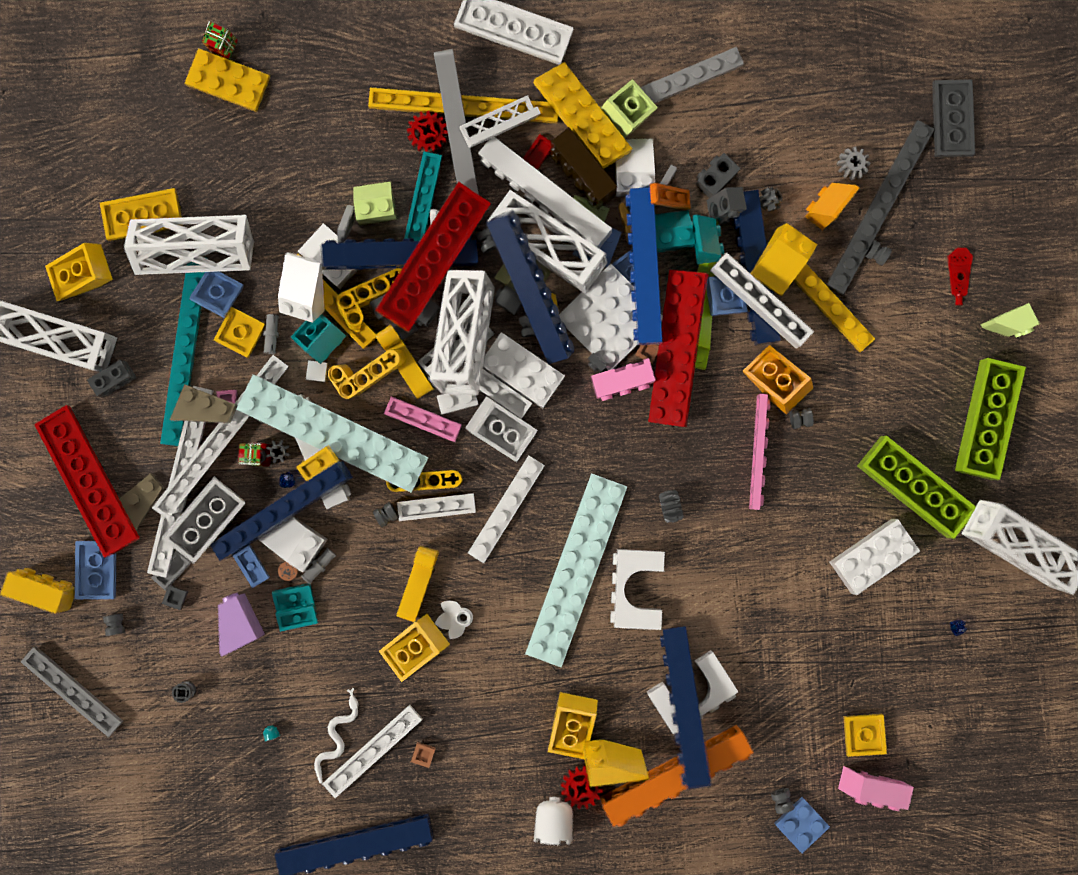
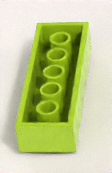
[955,358,1026,480]
[857,436,976,539]

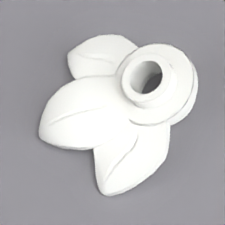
[435,600,473,639]

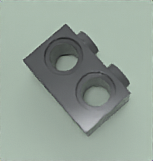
[695,153,741,198]
[706,187,747,224]
[87,360,137,398]

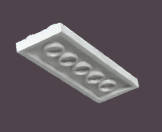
[454,0,574,65]

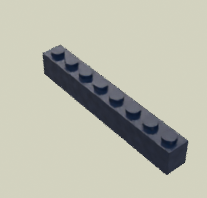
[733,190,781,346]
[486,210,574,364]
[320,237,478,270]
[210,461,353,561]
[660,626,712,790]
[275,814,434,875]

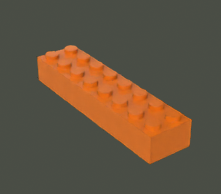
[600,725,753,827]

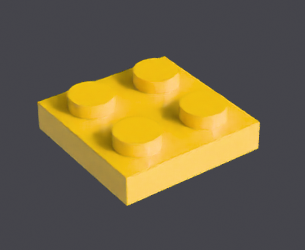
[213,307,266,358]
[843,714,887,757]

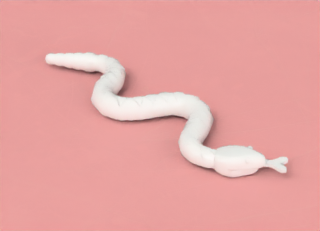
[314,688,359,784]

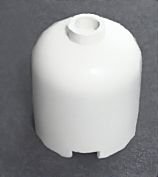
[534,797,573,845]

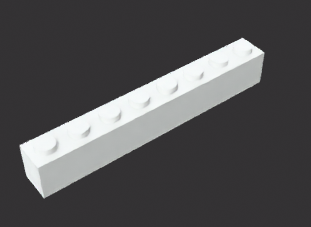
[478,137,612,249]

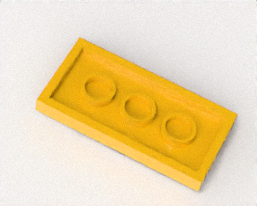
[185,48,270,112]
[100,188,183,241]

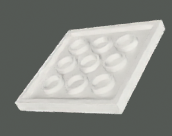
[559,264,663,370]

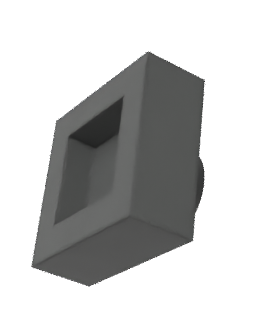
[392,323,418,341]
[587,353,607,373]
[162,585,188,610]

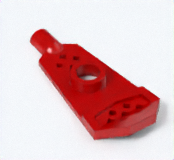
[947,248,973,306]

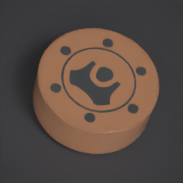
[278,562,298,581]

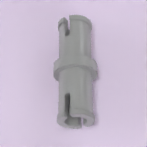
[263,314,279,354]
[301,548,336,584]

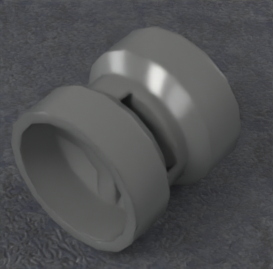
[474,228,497,254]
[865,240,892,266]
[519,316,536,337]
[790,408,814,429]
[373,502,399,528]
[103,613,126,636]
[172,681,196,703]
[771,788,795,814]

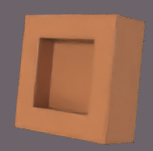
[635,344,659,365]
[411,742,436,768]

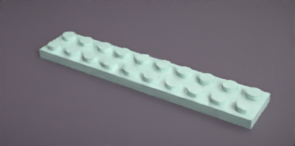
[236,375,428,493]
[525,473,627,667]

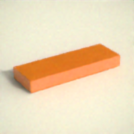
[650,183,691,210]

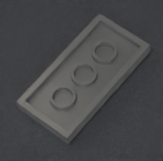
[932,79,975,157]

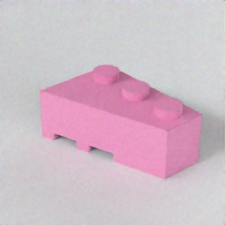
[591,358,655,401]
[838,766,914,811]

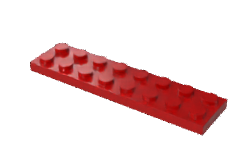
[375,182,491,332]
[648,270,708,427]
[34,405,140,558]

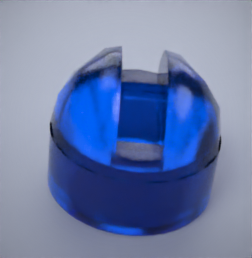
[279,472,295,488]
[950,620,967,636]

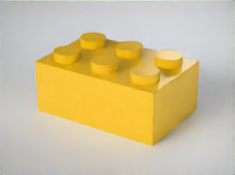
[0,568,75,614]

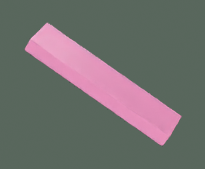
[384,396,462,442]

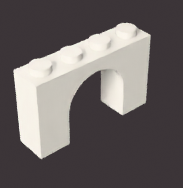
[610,549,665,630]
[647,650,738,734]

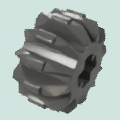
[659,490,683,523]

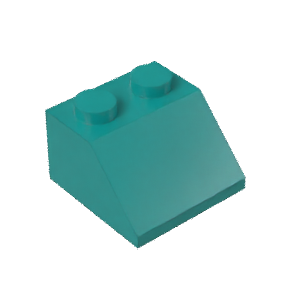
[655,210,695,253]
[692,215,724,264]
[291,314,346,364]

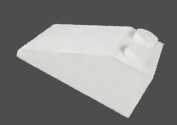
[615,139,655,196]
[298,224,359,290]
[278,252,325,323]
[466,396,538,462]
[258,516,328,573]

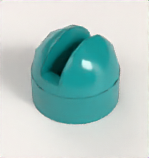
[263,726,280,741]

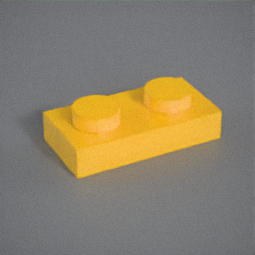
[296,445,340,481]

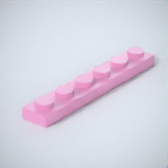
[749,394,770,510]

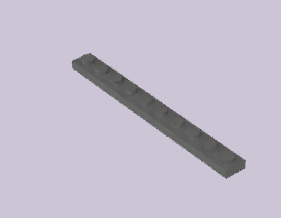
[826,120,934,295]

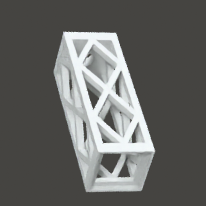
[488,190,607,294]
[124,215,254,275]
[430,270,495,395]
[0,301,117,372]
[962,500,1078,595]

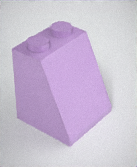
[218,592,265,657]

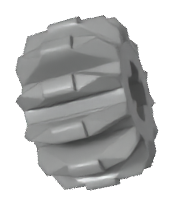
[837,147,871,180]

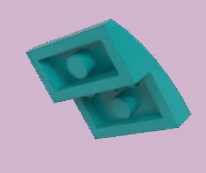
[272,583,318,632]

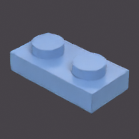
[232,545,270,588]

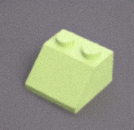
[601,79,658,138]
[353,182,397,225]
[981,303,1039,338]

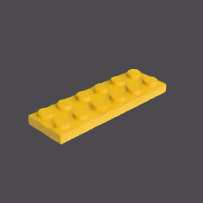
[533,62,632,169]

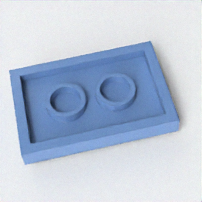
[75,541,116,599]

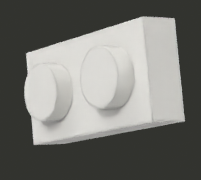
[437,393,479,415]

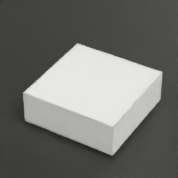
[306,360,328,382]

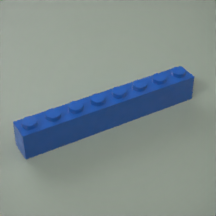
[625,187,662,345]

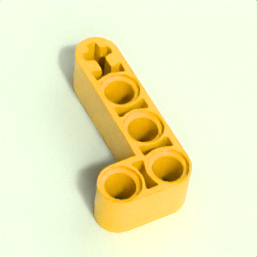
[337,268,402,330]
[375,325,433,399]
[328,349,406,399]
[386,470,463,492]
[397,545,439,623]

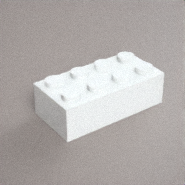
[483,332,565,409]
[163,477,245,563]
[830,519,920,595]

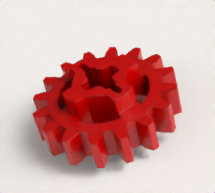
[407,111,448,153]
[561,765,603,810]

